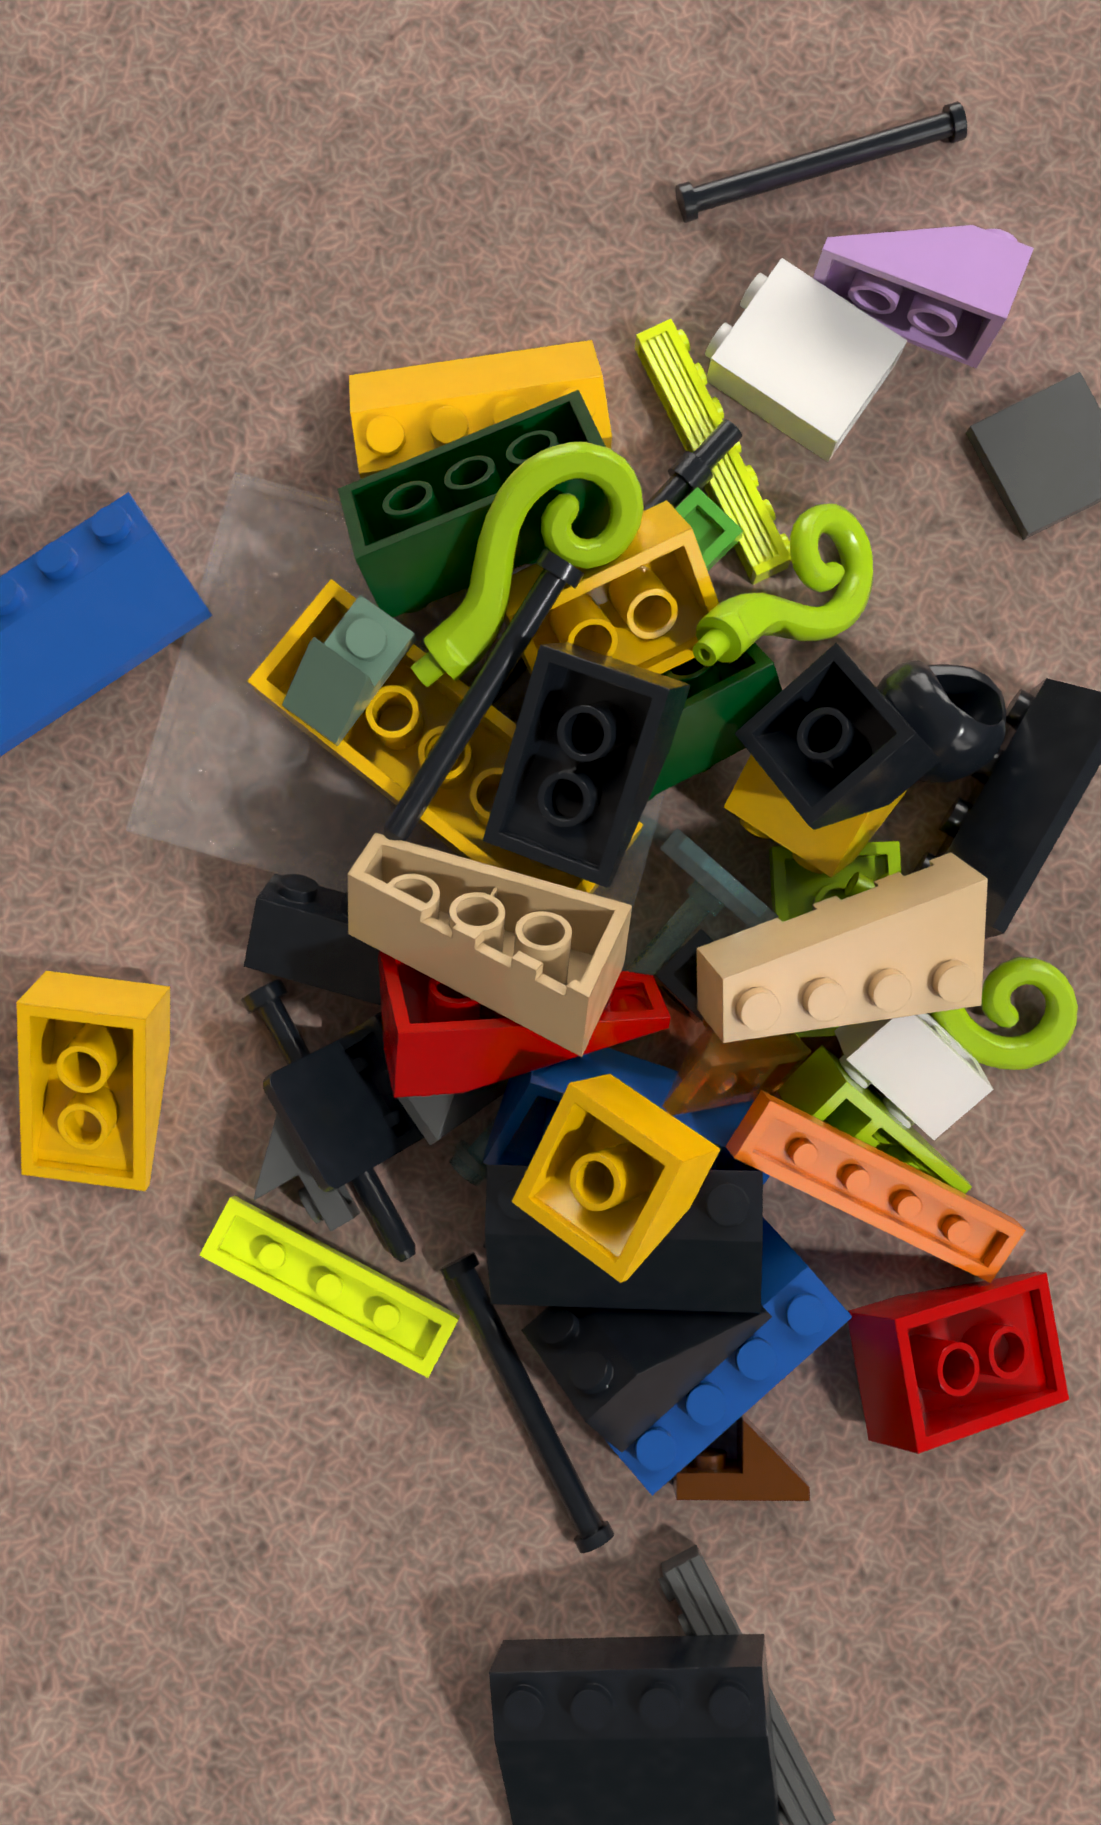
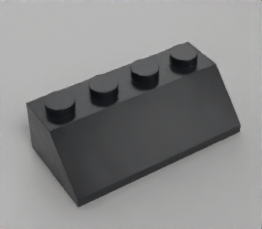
[912,678,1101,939]
[485,1165,763,1313]

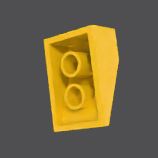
[16,971,170,1192]

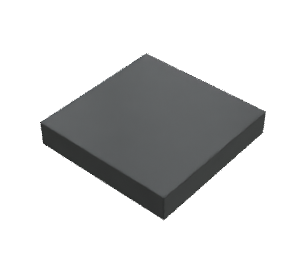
[966,372,1101,540]

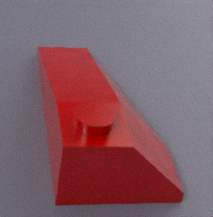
[378,950,671,1098]

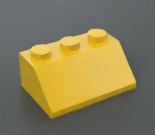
[504,500,719,675]

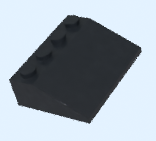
[489,1634,780,1825]

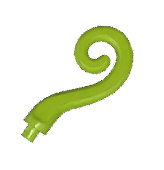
[411,442,644,687]
[693,503,873,666]
[845,872,1078,1070]

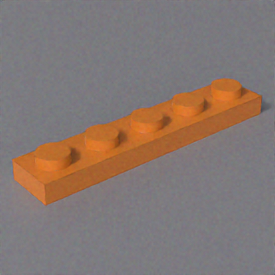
[725,1090,1026,1283]

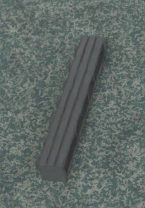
[658,1545,836,1825]

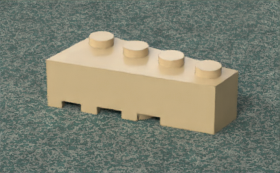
[348,833,632,1057]
[697,852,988,1043]

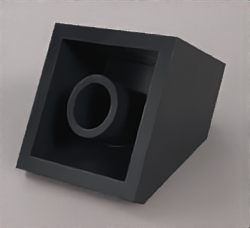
[735,643,941,830]

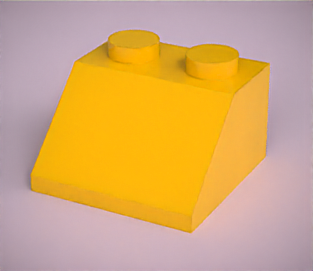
[724,755,907,877]
[512,1074,720,1283]

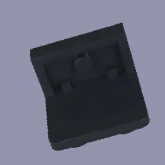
[263,1011,425,1192]

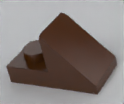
[672,1414,810,1501]

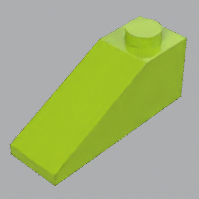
[777,1045,972,1194]

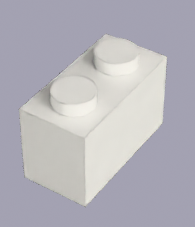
[835,1013,993,1140]

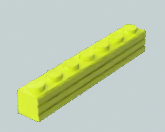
[635,319,791,585]

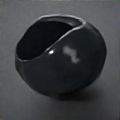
[877,660,1006,783]

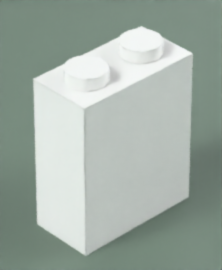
[705,258,907,462]

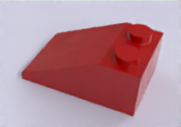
[848,1271,1069,1454]

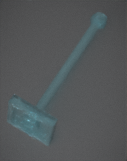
[449,828,779,1186]

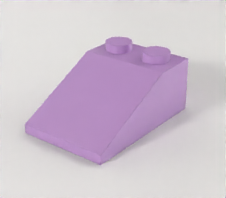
[813,225,1034,368]

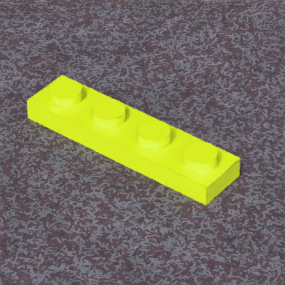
[199,1195,460,1378]

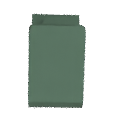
[282,595,417,746]

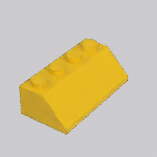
[349,340,612,479]

